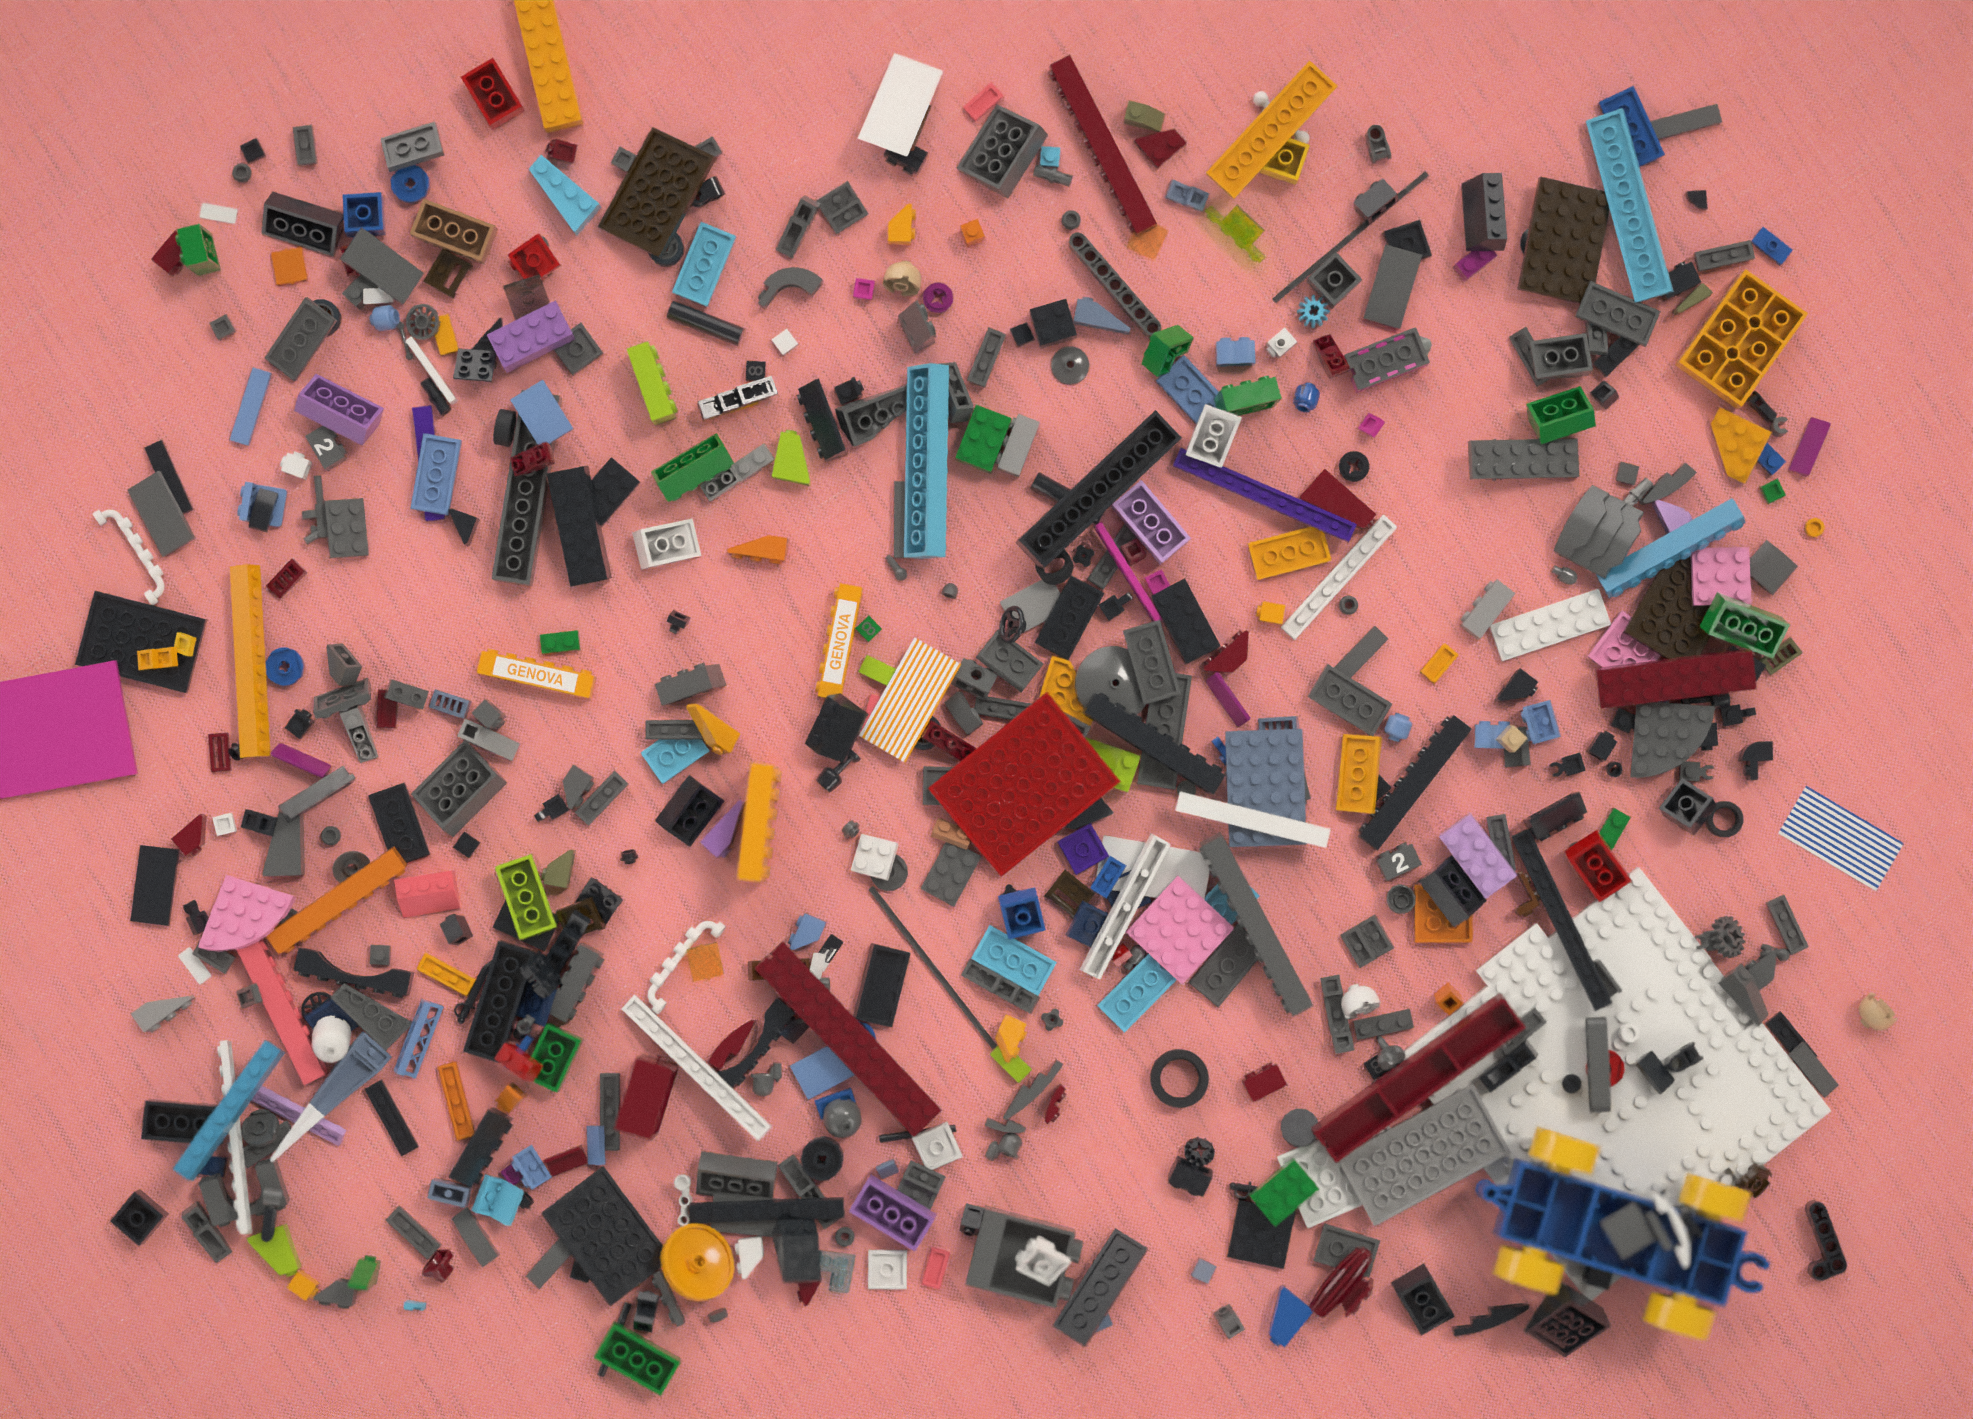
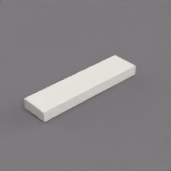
[406,336,458,404]

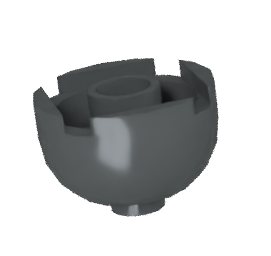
[823,1099,862,1138]

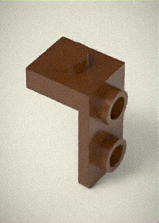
[1514,871,1540,917]

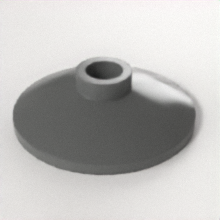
[1051,346,1089,385]
[332,851,370,883]

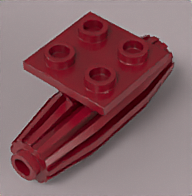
[1309,1247,1374,1318]

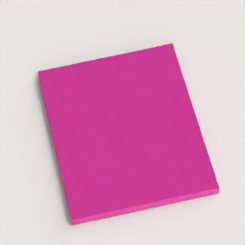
[0,660,138,799]

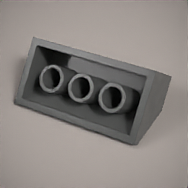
[696,1151,778,1198]

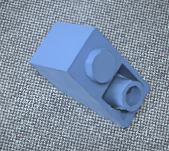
[788,913,827,950]

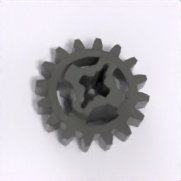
[1710,916,1746,958]

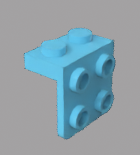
[471,1174,523,1226]

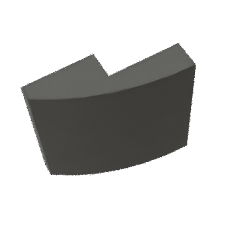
[816,181,868,234]
[1750,540,1798,595]
[1340,914,1395,968]
[897,1160,946,1210]
[1600,1202,1657,1259]

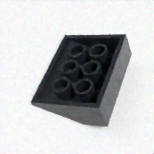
[1524,1282,1611,1357]

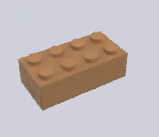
[410,198,498,264]

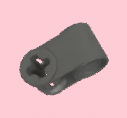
[1365,125,1392,164]

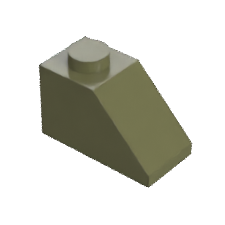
[1124,101,1165,132]
[542,850,576,888]

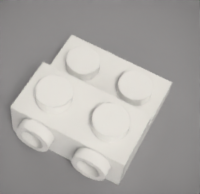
[1016,1236,1070,1286]

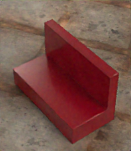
[543,1144,588,1177]

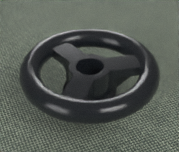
[999,606,1026,643]

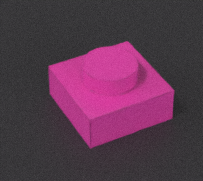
[853,278,875,301]
[1358,413,1385,438]
[1144,569,1170,595]

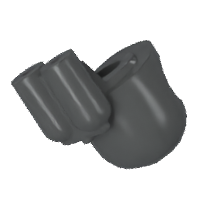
[751,1063,782,1096]
[985,1133,1022,1161]

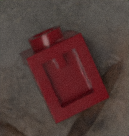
[546,139,577,164]

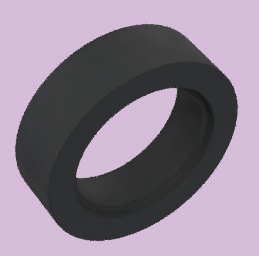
[1150,1049,1209,1108]

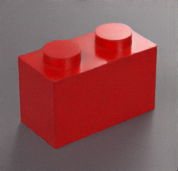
[495,1043,543,1082]

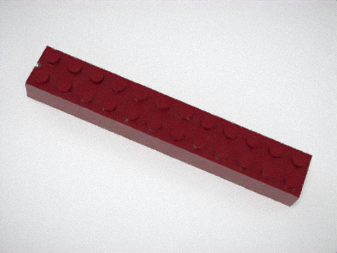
[754,941,942,1137]
[1311,992,1526,1163]

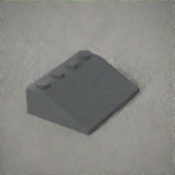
[957,104,1048,199]
[411,741,507,837]

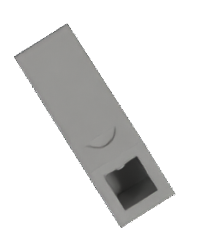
[339,705,378,763]
[457,719,520,761]
[131,995,195,1033]

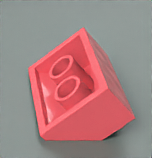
[394,870,461,918]

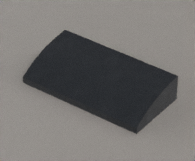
[853,943,911,1027]

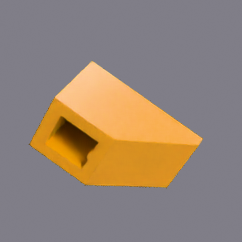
[888,203,916,245]
[995,1015,1027,1063]

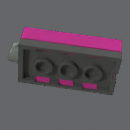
[1344,327,1432,393]

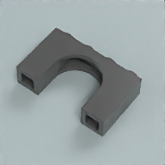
[199,1158,290,1227]

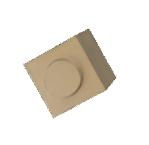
[1495,725,1527,752]

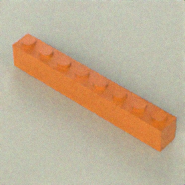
[266,846,407,954]

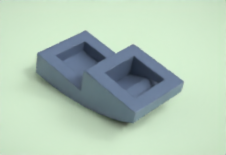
[1165,180,1209,211]

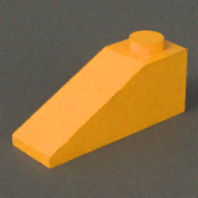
[686,704,741,755]

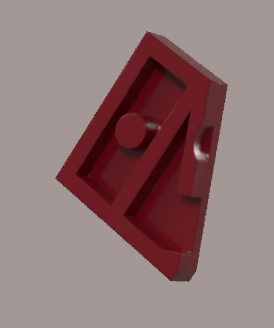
[1134,129,1187,169]

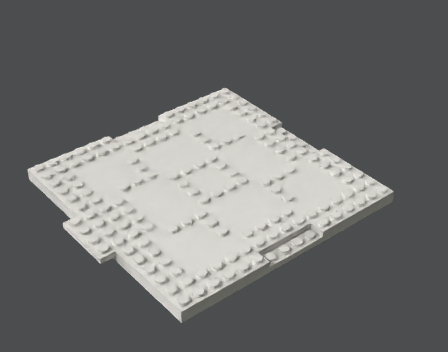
[1404,867,1831,1300]

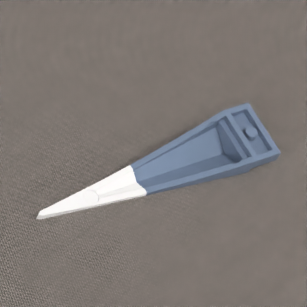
[270,1031,392,1162]

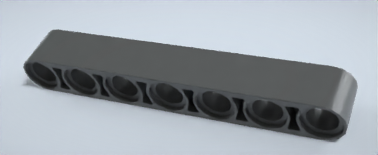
[1069,232,1161,338]

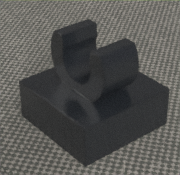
[667,610,691,634]

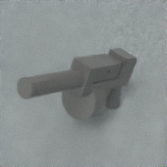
[301,475,328,545]

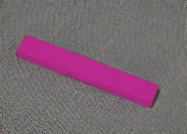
[1093,522,1163,622]

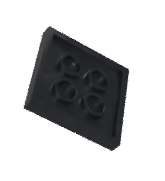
[1227,1199,1296,1269]

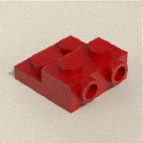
[507,233,561,288]

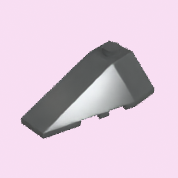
[835,385,907,447]

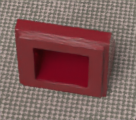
[1120,538,1147,566]

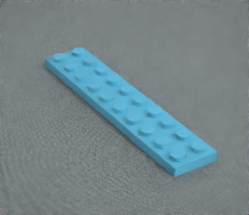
[1586,108,1674,303]
[1097,884,1260,1033]

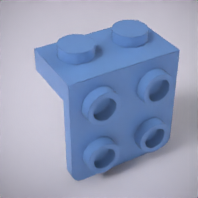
[237,482,287,527]
[1521,700,1561,744]

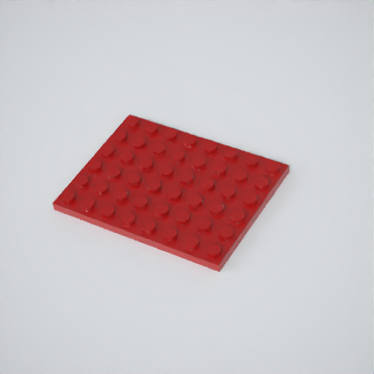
[928,692,1121,877]

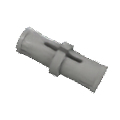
[1622,477,1654,506]

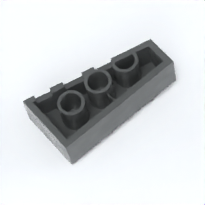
[550,943,605,1022]

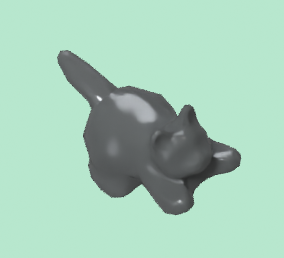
[1377,1035,1406,1071]

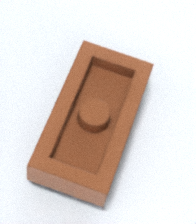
[931,818,970,850]

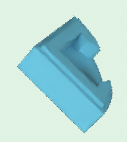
[403,1300,426,1311]

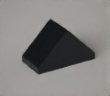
[448,508,480,546]

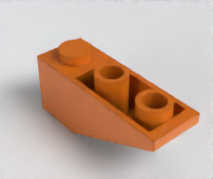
[727,535,788,565]

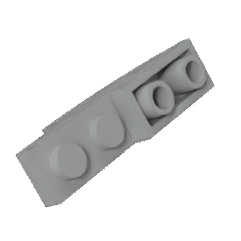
[699,444,775,502]

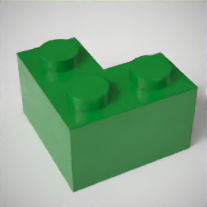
[1141,325,1194,377]

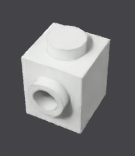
[1266,327,1297,359]
[280,451,313,480]

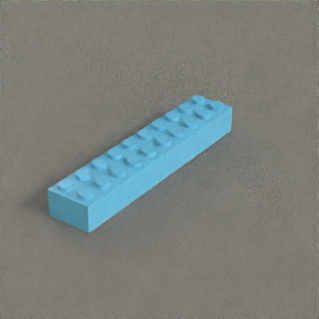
[904,363,949,559]

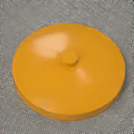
[661,1223,734,1301]

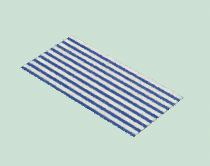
[1778,786,1904,891]

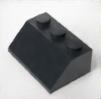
[805,693,868,763]
[655,775,724,847]
[1523,791,1587,841]
[1419,855,1487,927]

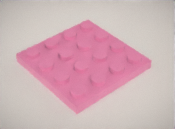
[1126,875,1234,984]

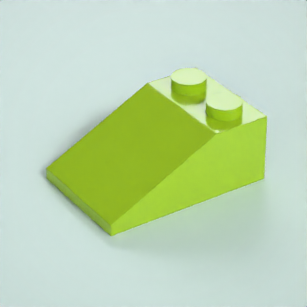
[1086,737,1141,793]

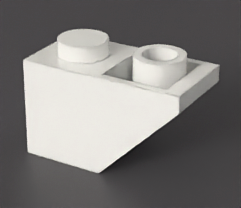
[735,1236,764,1279]

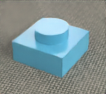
[1040,146,1060,168]

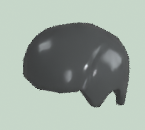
[1386,884,1416,914]

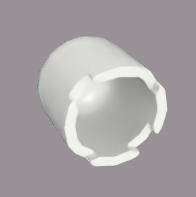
[312,1016,351,1063]

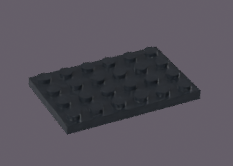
[75,591,207,694]
[540,1166,663,1307]

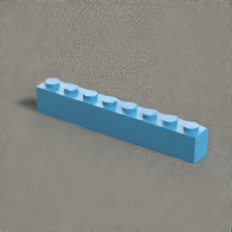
[1596,498,1746,598]
[173,1040,286,1181]

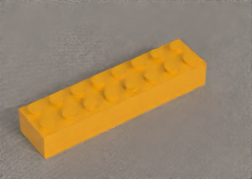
[514,0,584,133]

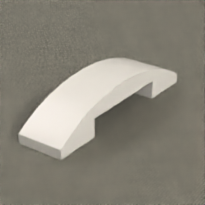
[1650,1191,1689,1268]

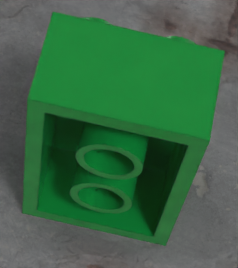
[175,224,221,276]
[1214,376,1282,416]
[1526,386,1596,444]
[955,404,1012,474]
[531,1023,584,1093]
[1249,1158,1319,1226]

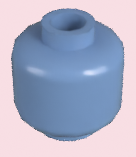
[370,305,400,331]
[1384,712,1412,742]

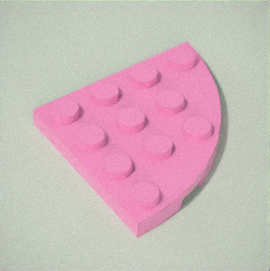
[198,875,296,952]

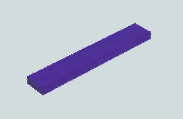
[412,405,445,522]

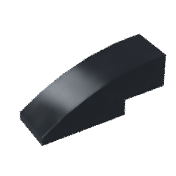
[1478,1039,1539,1093]

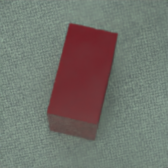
[614,1054,679,1140]

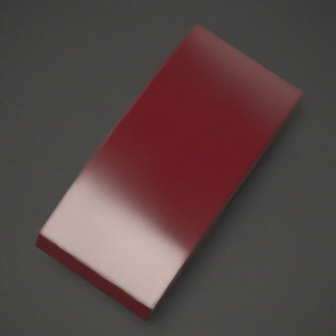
[1045,1083,1067,1124]

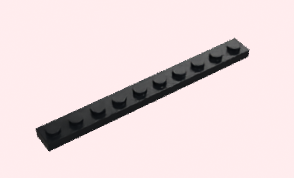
[1511,829,1613,1012]

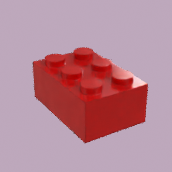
[461,58,525,130]
[1564,829,1632,902]

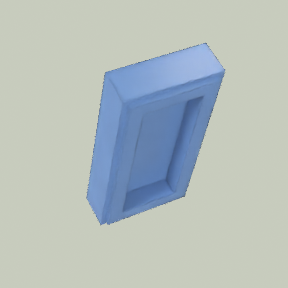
[587,1125,605,1165]

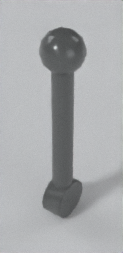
[396,322,413,360]

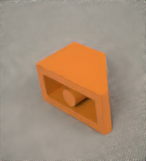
[495,1082,527,1113]

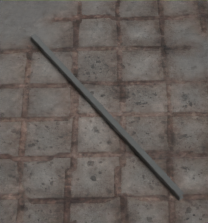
[1272,171,1429,303]
[869,886,997,1049]

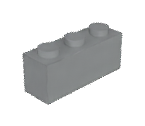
[996,414,1040,477]
[1460,579,1516,640]

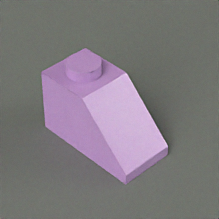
[1651,500,1693,534]

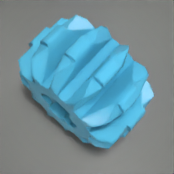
[1297,295,1330,328]

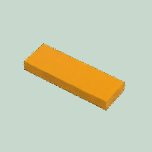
[416,952,476,997]

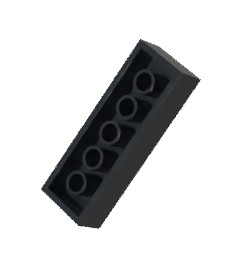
[546,465,612,587]
[463,940,537,1063]

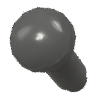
[886,555,908,581]
[1760,943,1790,962]

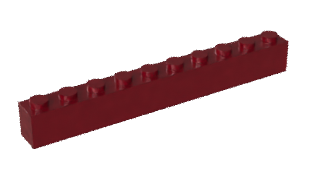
[1048,55,1157,237]

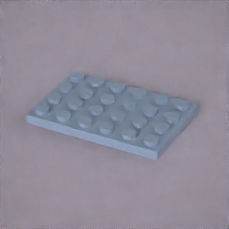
[1225,729,1307,847]

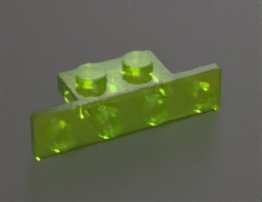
[1205,205,1266,263]

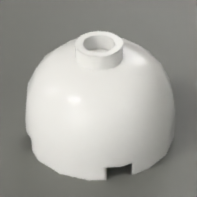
[1341,984,1381,1019]

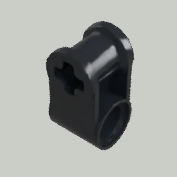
[691,176,725,208]
[1664,1041,1704,1073]

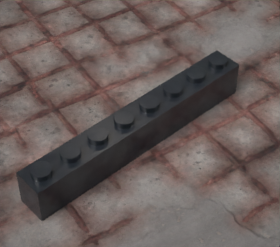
[1082,692,1226,795]
[1358,715,1472,850]

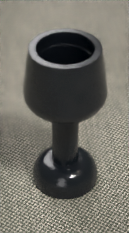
[1681,693,1730,710]
[816,750,861,793]

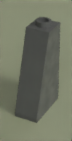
[263,810,305,876]

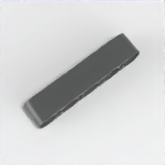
[1585,1017,1611,1113]

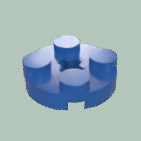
[391,165,430,203]
[266,647,305,686]

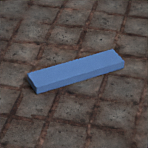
[230,367,272,446]

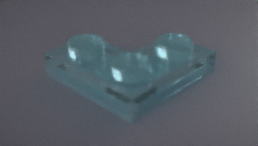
[819,1250,856,1293]

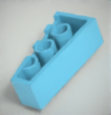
[529,155,602,236]

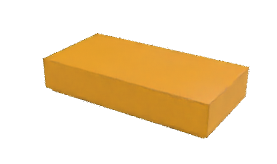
[432,314,459,356]
[1420,642,1459,684]

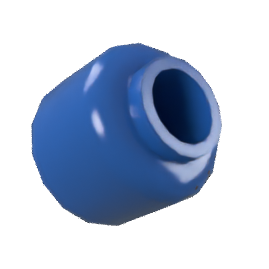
[1293,383,1320,412]

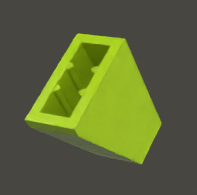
[772,429,811,486]
[247,1223,302,1277]

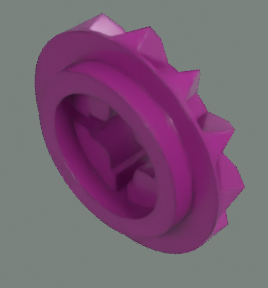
[923,282,953,313]

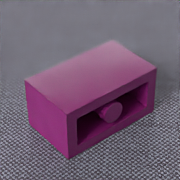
[1453,251,1497,282]

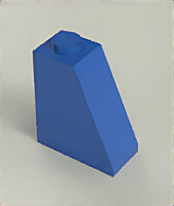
[1268,1285,1313,1348]

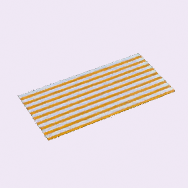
[859,637,961,763]

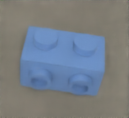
[510,1145,552,1190]

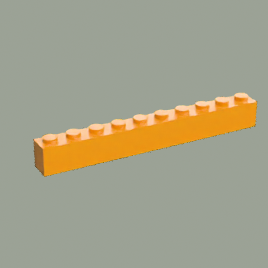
[230,564,271,758]

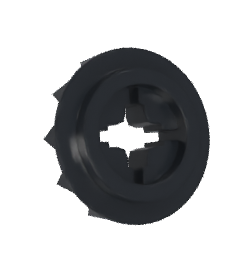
[1339,451,1369,482]
[1184,1136,1215,1166]

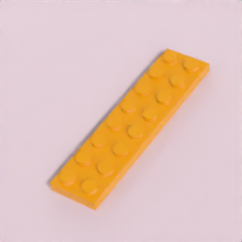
[1206,60,1338,199]

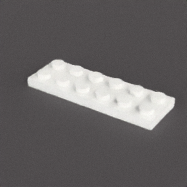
[1490,589,1611,662]

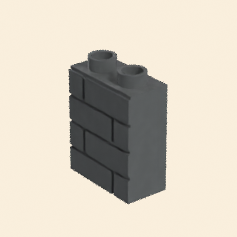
[966,1205,1084,1308]

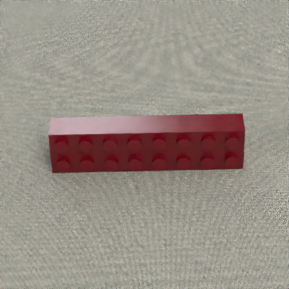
[1595,649,1757,709]

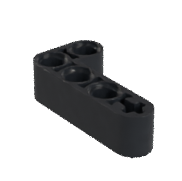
[1805,1200,1847,1281]

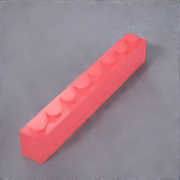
[237,938,329,1085]

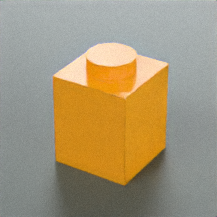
[1256,601,1286,625]
[287,1269,320,1301]

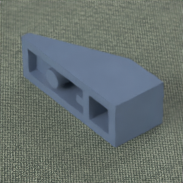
[1073,297,1131,335]

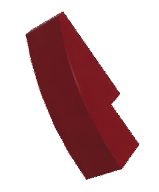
[708,1019,756,1069]

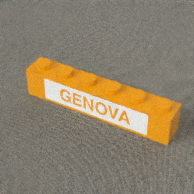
[815,583,863,698]
[477,648,596,699]

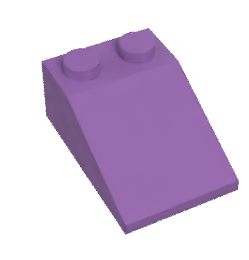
[700,800,745,858]

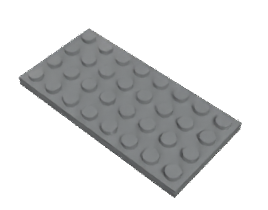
[1339,1084,1511,1226]

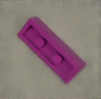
[1788,417,1831,477]
[1205,672,1251,727]
[270,743,331,778]

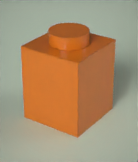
[960,219,985,247]
[1434,982,1464,1016]

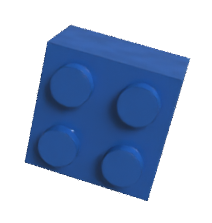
[342,192,386,238]
[998,887,1046,939]

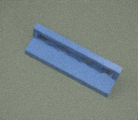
[393,998,444,1079]

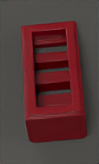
[266,558,307,599]

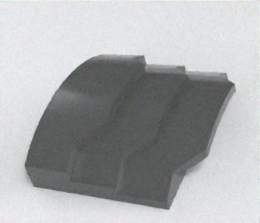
[1554,485,1644,579]

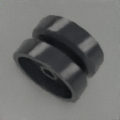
[801,1136,844,1181]

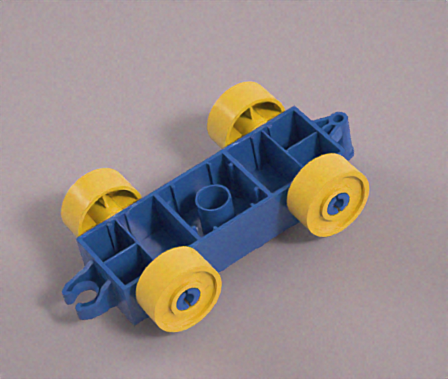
[1475,1126,1770,1341]

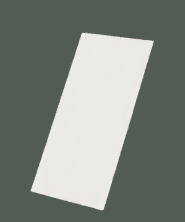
[858,53,943,156]
[1096,835,1211,900]

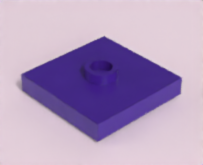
[1057,823,1109,875]

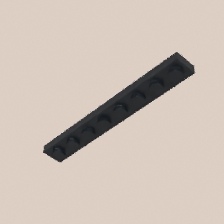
[689,1197,845,1224]

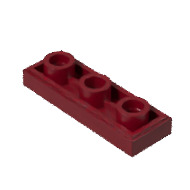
[921,720,976,761]

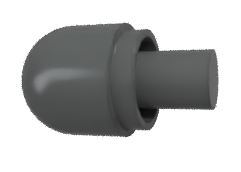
[1551,565,1578,585]
[1124,945,1146,970]

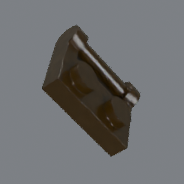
[424,248,473,299]
[1044,870,1095,919]
[556,897,605,935]

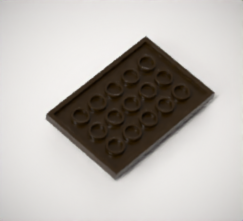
[598,127,717,259]
[1517,177,1610,304]
[1623,556,1711,659]

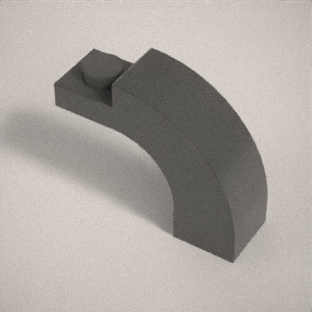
[758,267,824,310]

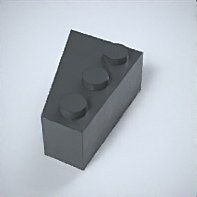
[655,663,727,706]

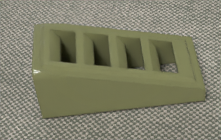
[1673,283,1713,316]
[1760,636,1803,675]

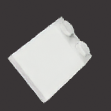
[1186,404,1242,468]
[632,519,701,570]

